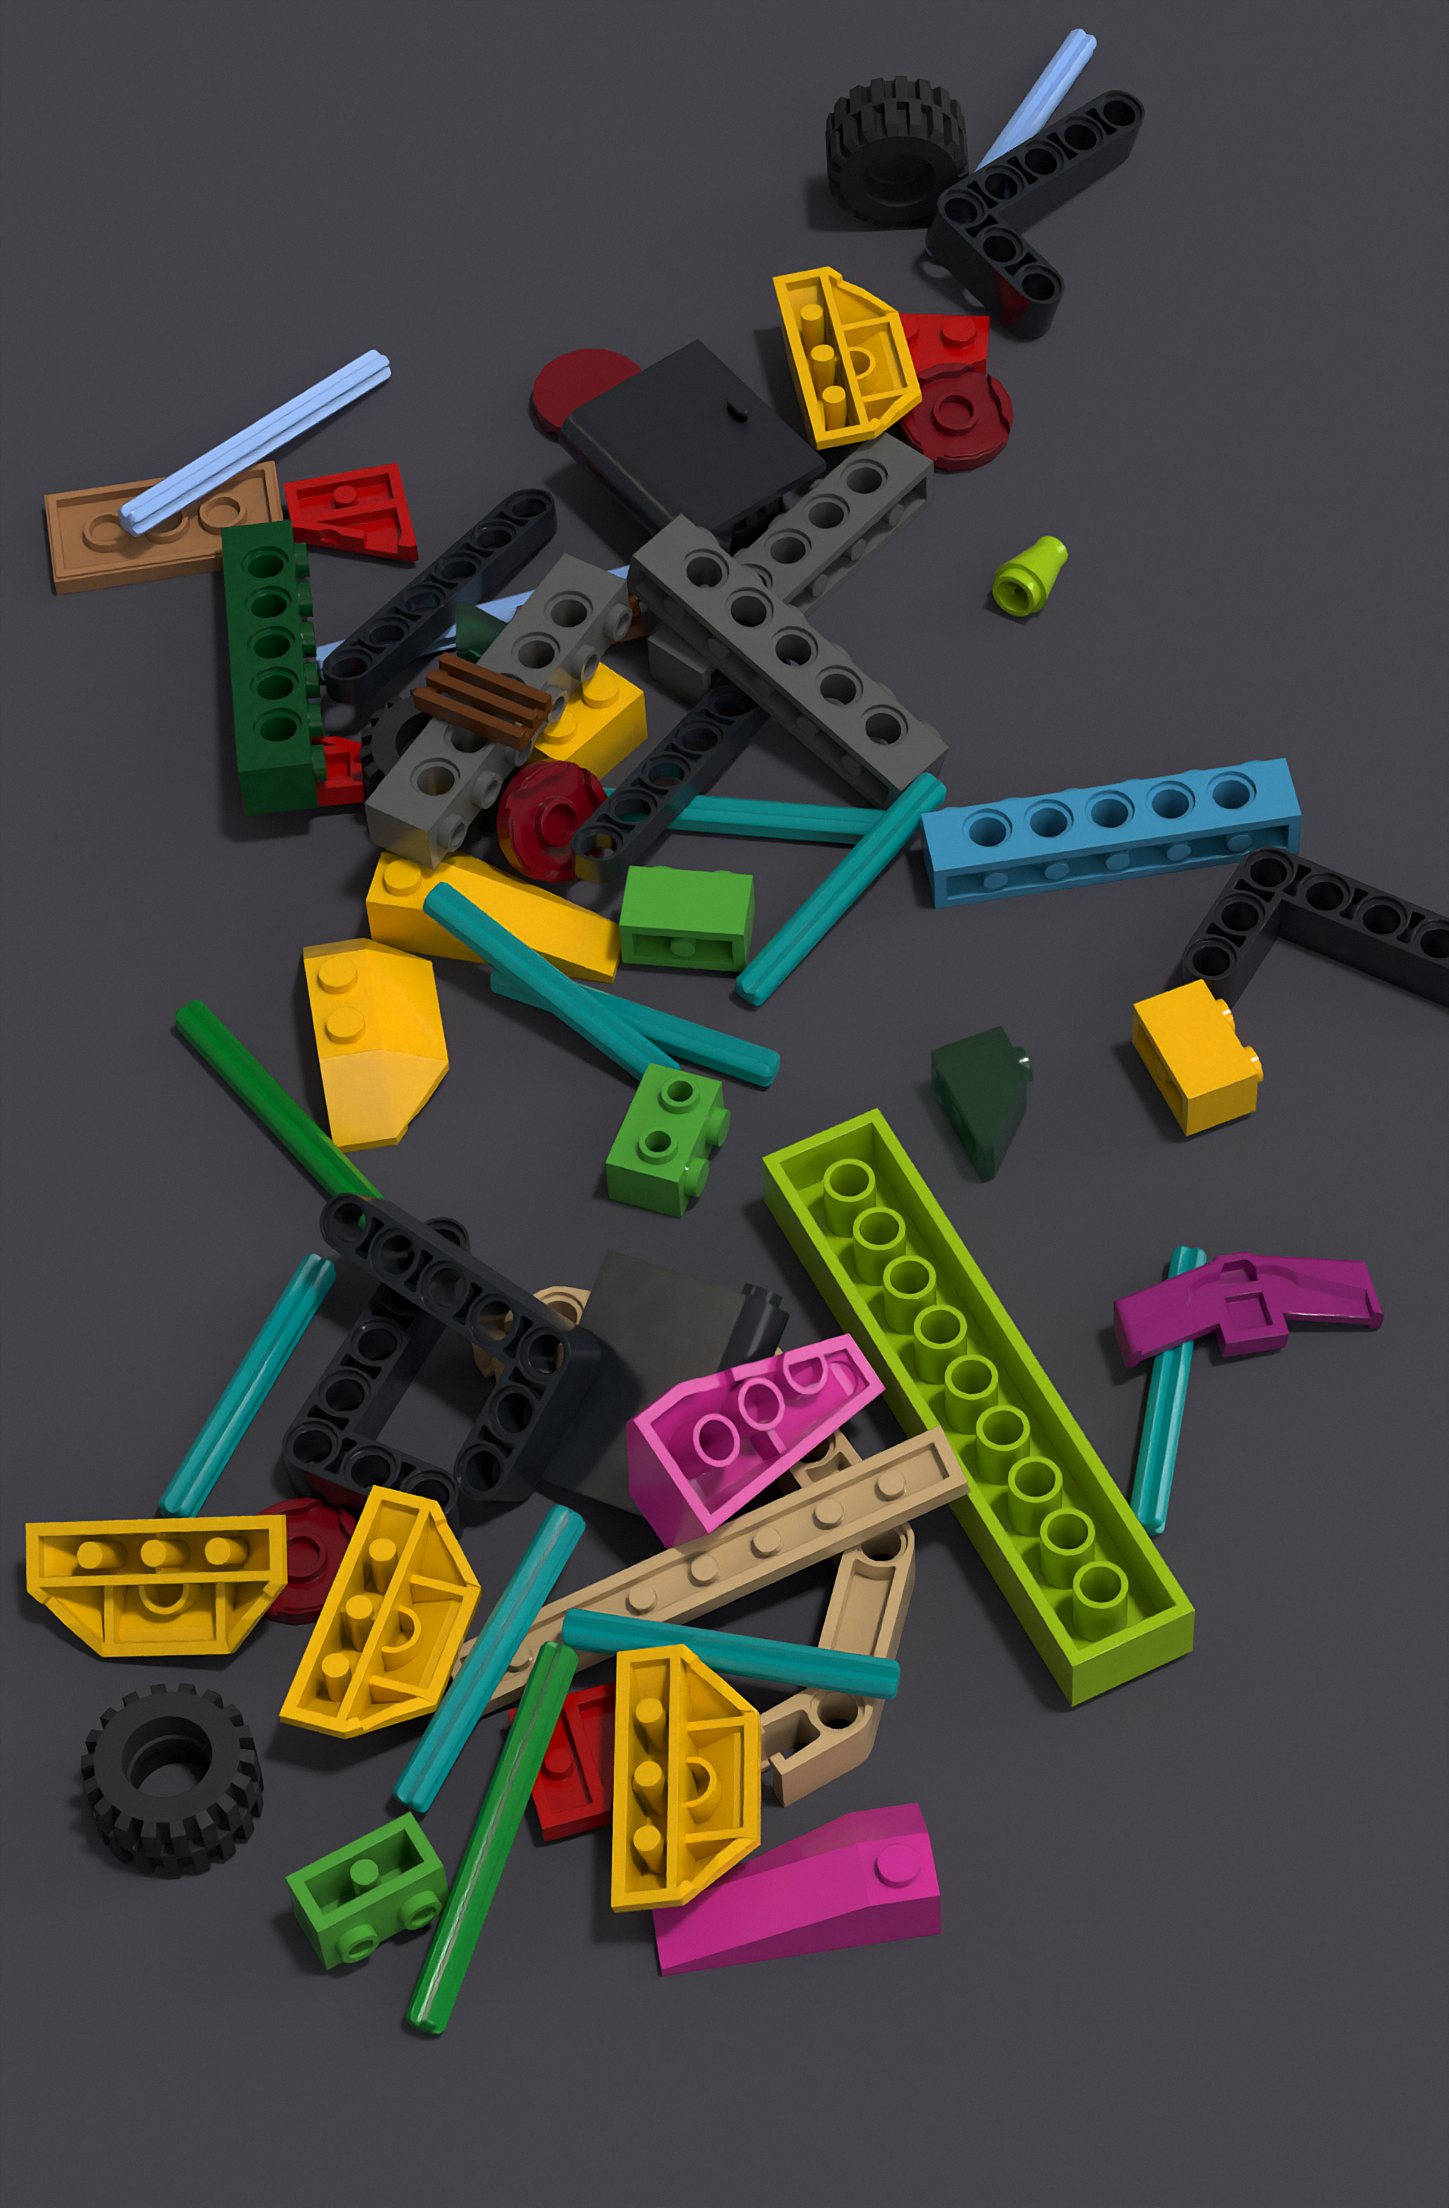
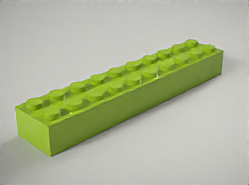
[762,1108,1195,1707]

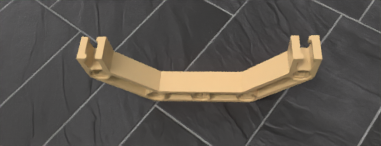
[472,1286,916,1808]

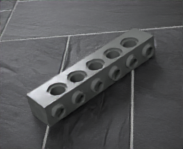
[647,431,934,706]
[626,513,949,811]
[364,553,633,871]

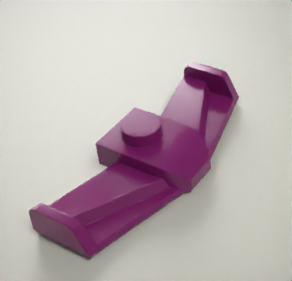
[1114,1251,1384,1369]

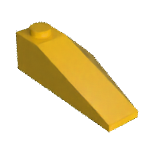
[366,850,622,984]

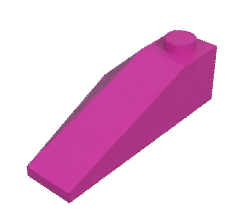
[626,1333,886,1549]
[652,1802,941,1976]

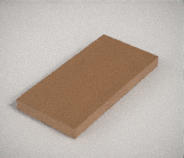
[44,461,284,596]

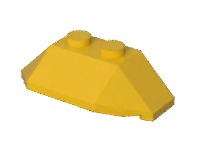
[772,266,922,450]
[303,938,450,1153]
[279,1485,482,1739]
[25,1515,288,1657]
[611,1644,761,1913]

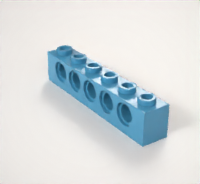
[921,758,1302,909]

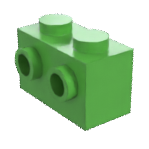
[619,866,755,972]
[605,1062,731,1219]
[285,1811,449,1970]

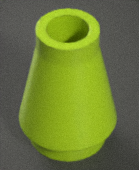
[992,536,1068,616]

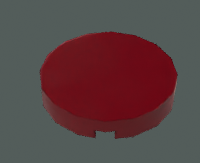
[533,349,641,435]
[897,363,1014,471]
[496,758,608,883]
[255,1497,357,1626]

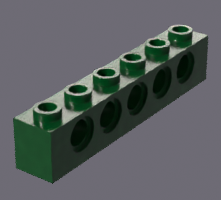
[221,520,328,816]

